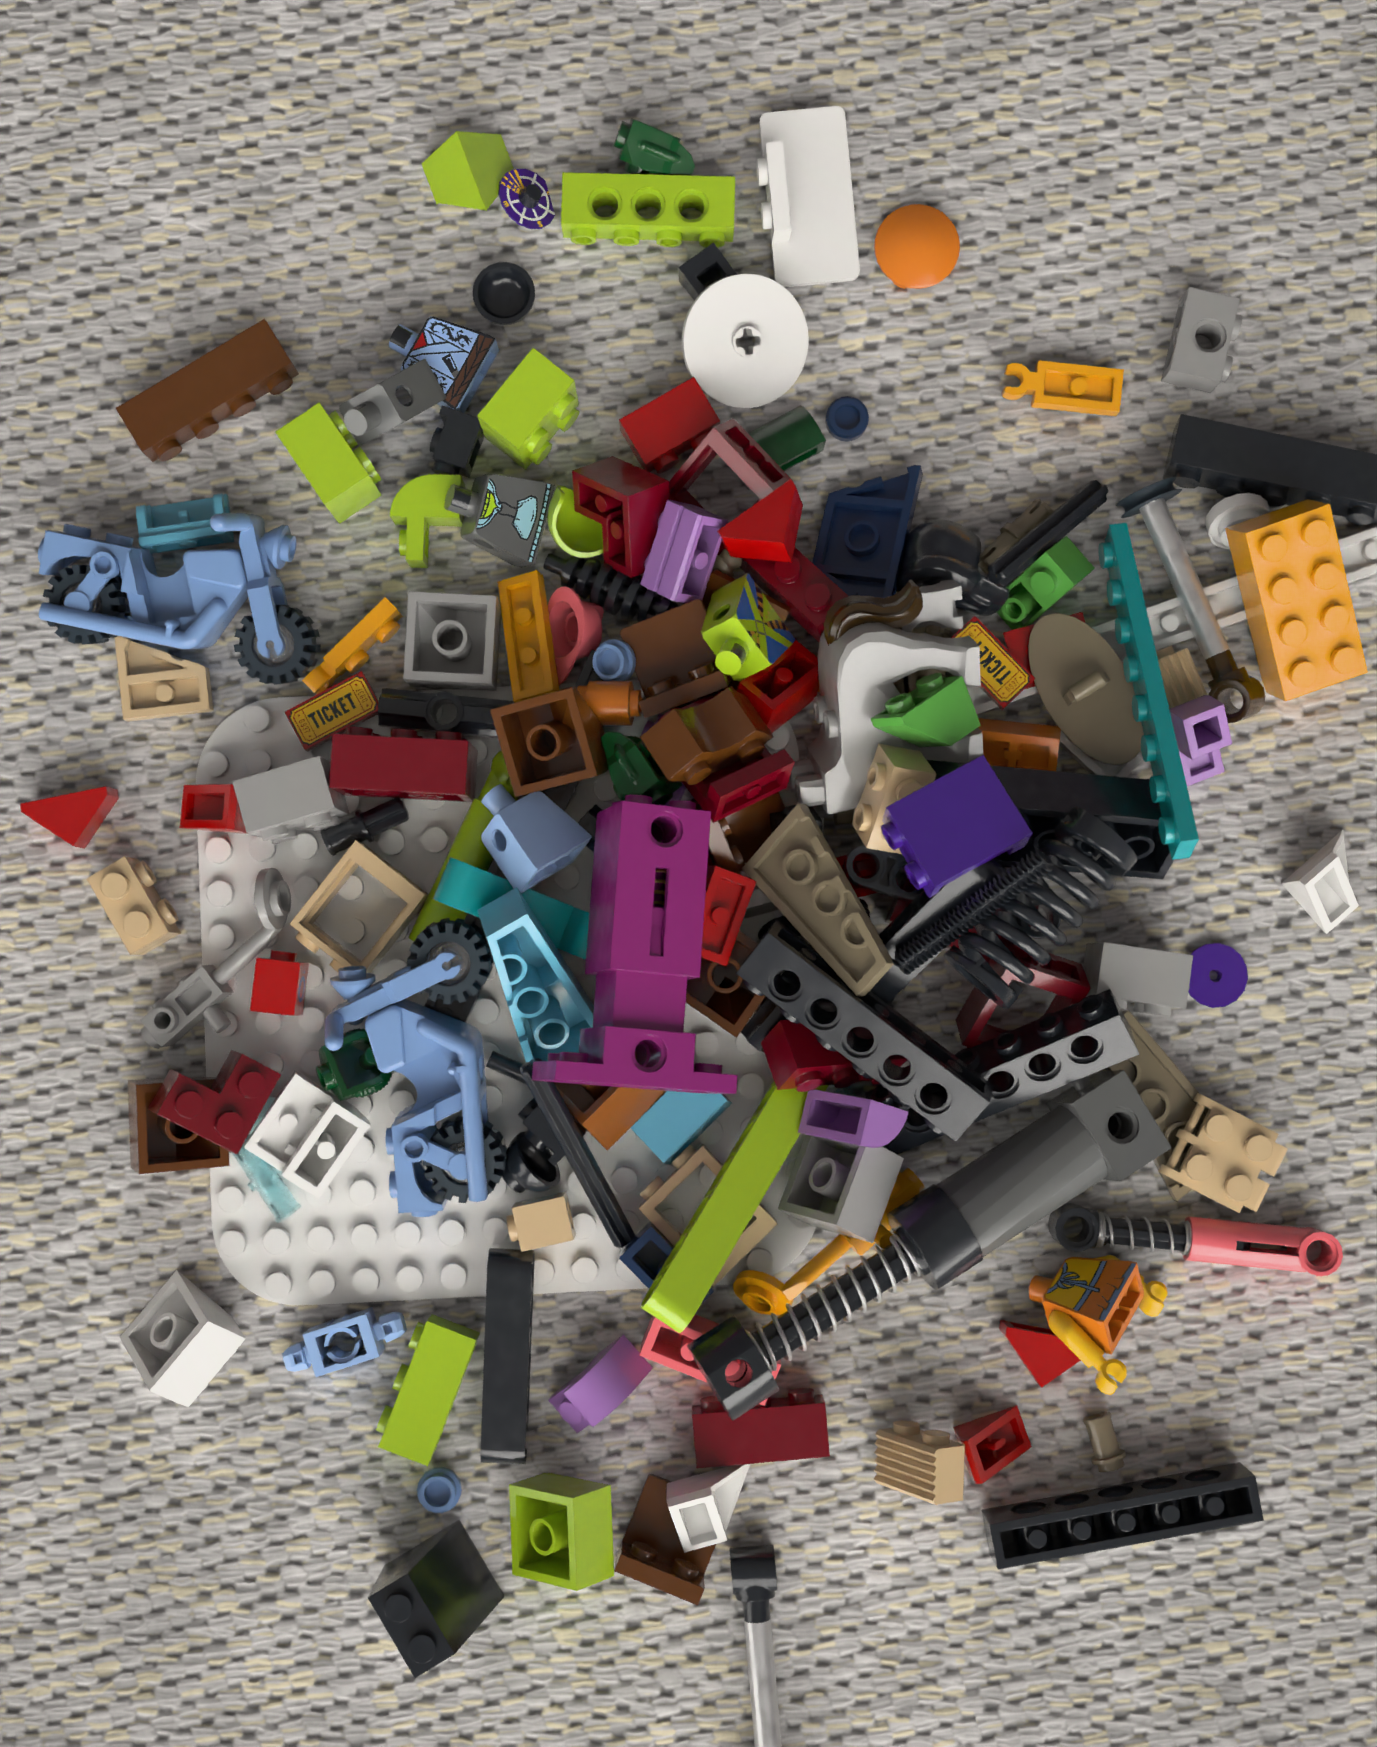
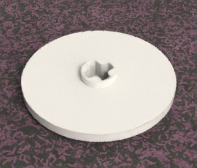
[682,274,809,408]

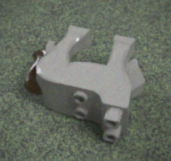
[788,580,983,814]

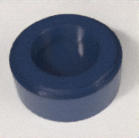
[825,396,869,442]

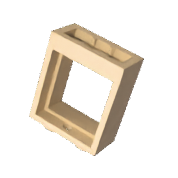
[290,840,428,973]
[639,1144,778,1287]

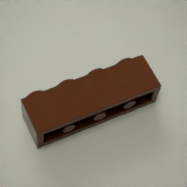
[116,319,299,462]

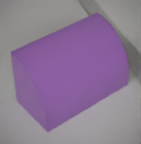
[798,1089,909,1148]

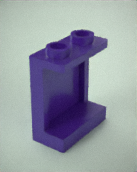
[881,755,1033,898]

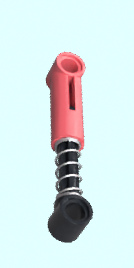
[1048,1203,1343,1276]

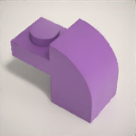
[1169,695,1232,786]
[548,1334,653,1433]

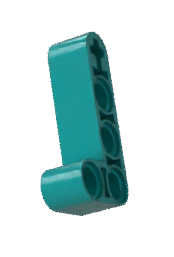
[433,857,589,960]

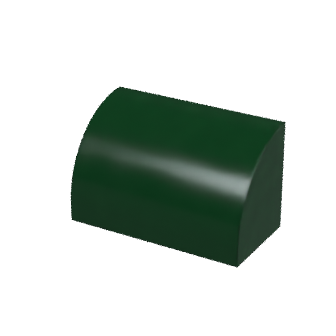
[744,405,826,490]

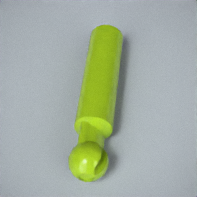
[408,750,519,952]

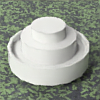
[1205,493,1270,549]

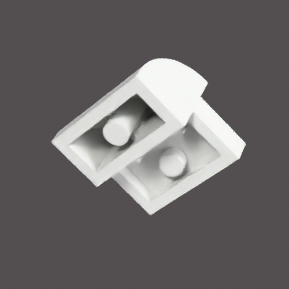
[244,1070,371,1199]

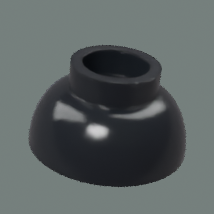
[473,262,535,325]
[502,1132,560,1193]

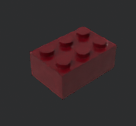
[329,727,478,802]

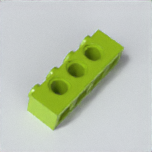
[561,172,735,248]

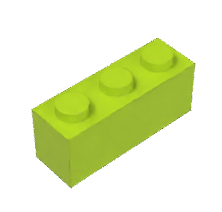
[376,1314,480,1467]

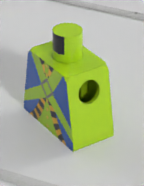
[701,573,795,681]

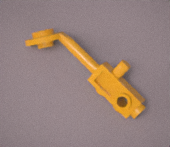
[733,1168,925,1316]

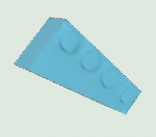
[477,887,594,1062]

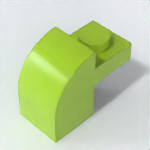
[390,474,465,568]

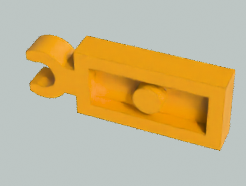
[1002,360,1124,416]
[302,597,403,694]

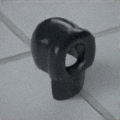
[898,519,1010,616]

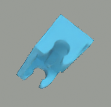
[136,493,235,554]
[631,1091,732,1165]

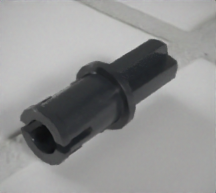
[320,798,409,856]

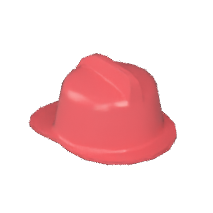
[548,586,604,685]

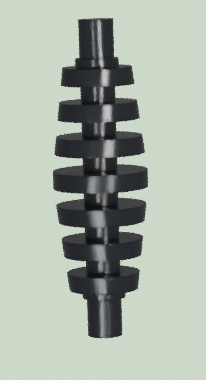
[543,553,678,622]

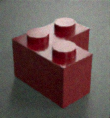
[572,456,671,578]
[148,1050,281,1155]

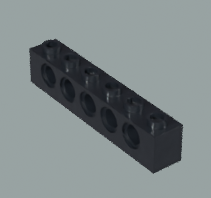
[736,919,994,1141]
[865,989,1140,1155]
[981,1462,1264,1570]

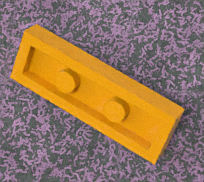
[497,570,559,702]

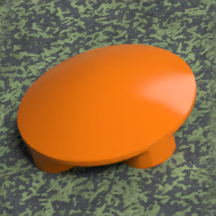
[874,204,960,289]

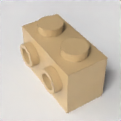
[852,744,936,854]
[86,856,181,955]

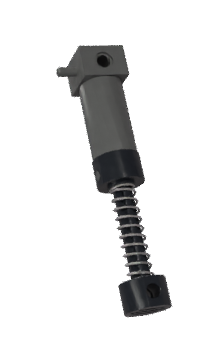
[687,1070,1172,1421]

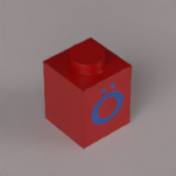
[250,950,309,1016]

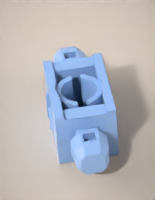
[282,1307,407,1377]

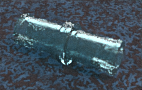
[229,1134,302,1223]

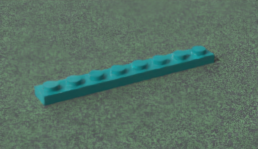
[1098,523,1199,860]

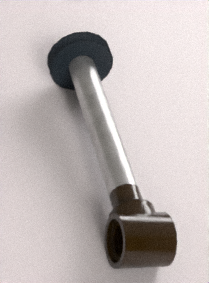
[1116,477,1266,723]

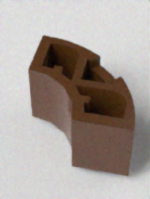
[640,688,774,785]

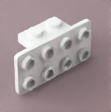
[756,106,860,288]

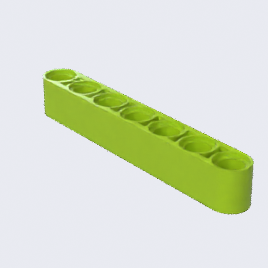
[640,1081,829,1333]

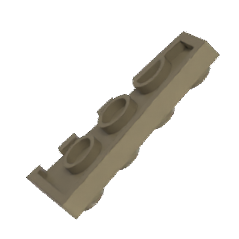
[742,803,894,996]
[1107,1010,1209,1202]

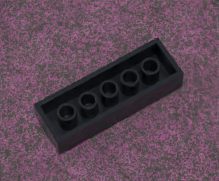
[927,760,1174,879]

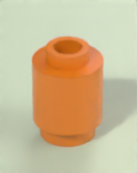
[577,681,642,726]

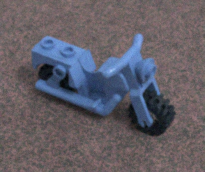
[38,513,321,685]
[324,918,507,1217]

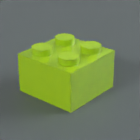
[477,348,580,470]
[275,402,382,524]
[509,1473,614,1591]

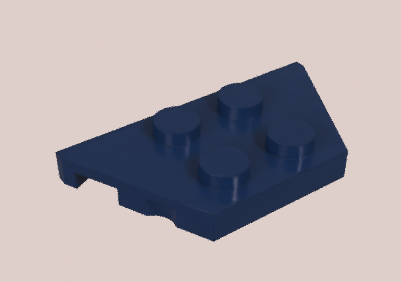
[812,465,923,598]

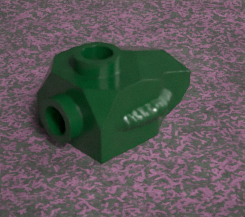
[614,118,695,175]
[601,732,683,805]
[316,1028,396,1101]

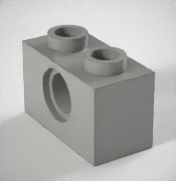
[1161,287,1242,393]

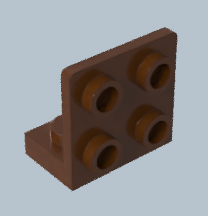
[620,599,733,719]
[689,792,785,875]
[614,1474,716,1606]

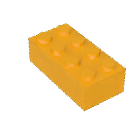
[1225,499,1368,701]

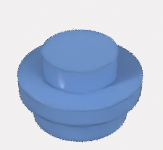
[592,639,636,681]
[417,1467,462,1513]

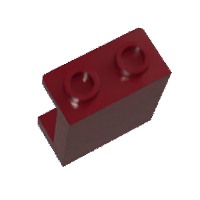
[659,686,795,823]

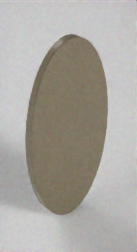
[1028,613,1144,765]

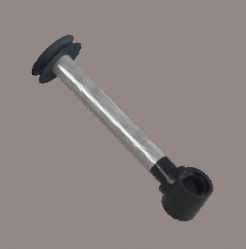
[729,1544,782,1747]

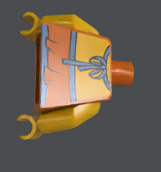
[1029,1255,1168,1395]

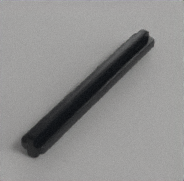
[520,1058,635,1248]

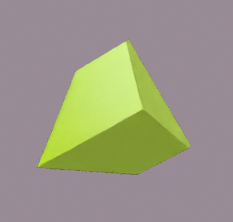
[422,131,514,211]

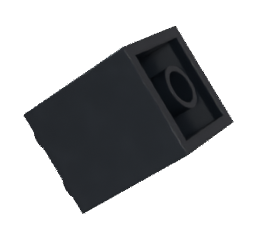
[368,1520,504,1678]

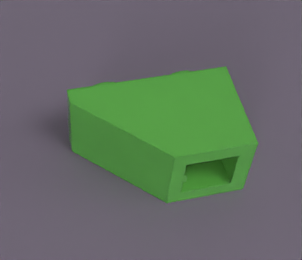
[997,536,1095,630]
[871,673,981,747]

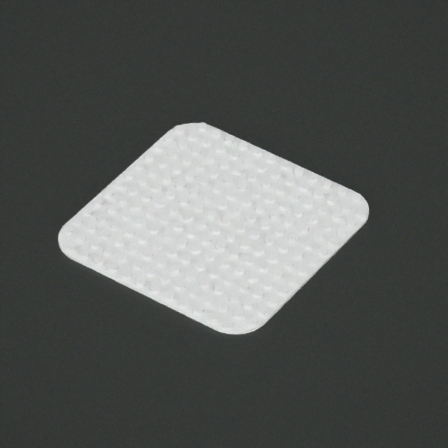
[196,680,816,1305]

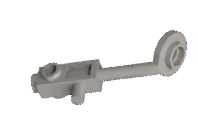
[140,868,291,1049]

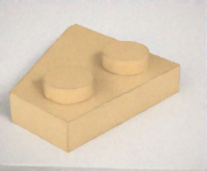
[114,636,214,722]

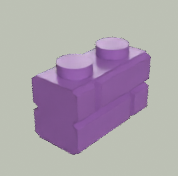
[640,500,728,603]

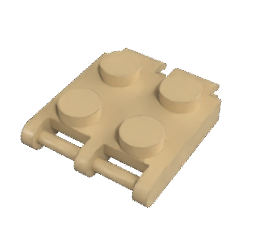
[1158,1093,1288,1213]

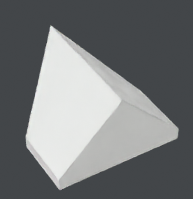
[1282,830,1359,934]
[666,1464,750,1553]

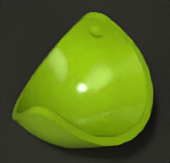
[547,485,603,558]

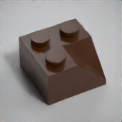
[490,686,609,797]
[686,930,783,1038]

